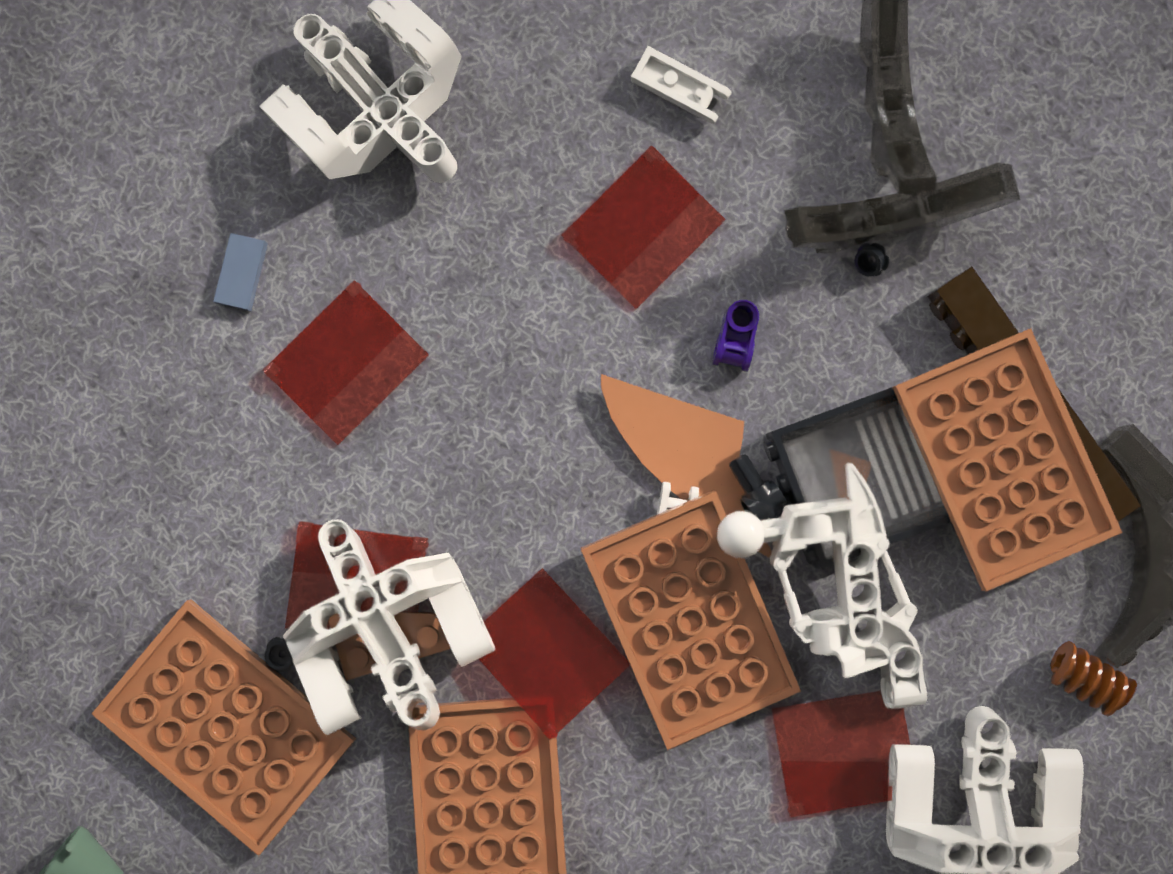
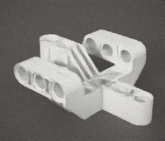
[259,0,462,183]
[283,519,496,735]
[886,706,1083,874]

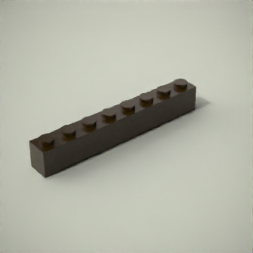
[927,266,1141,522]

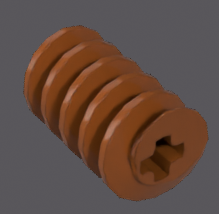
[1050,641,1137,717]

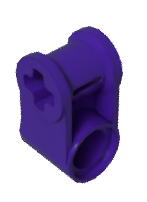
[712,300,759,372]

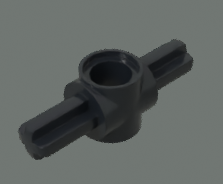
[729,454,788,521]

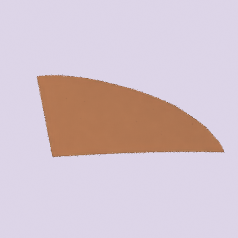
[601,374,871,558]

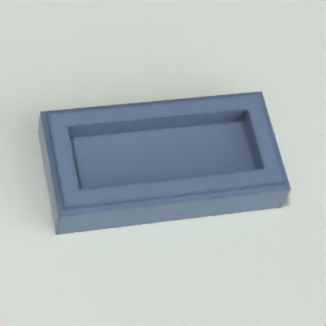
[213,233,268,311]

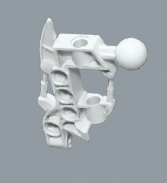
[717,463,927,709]

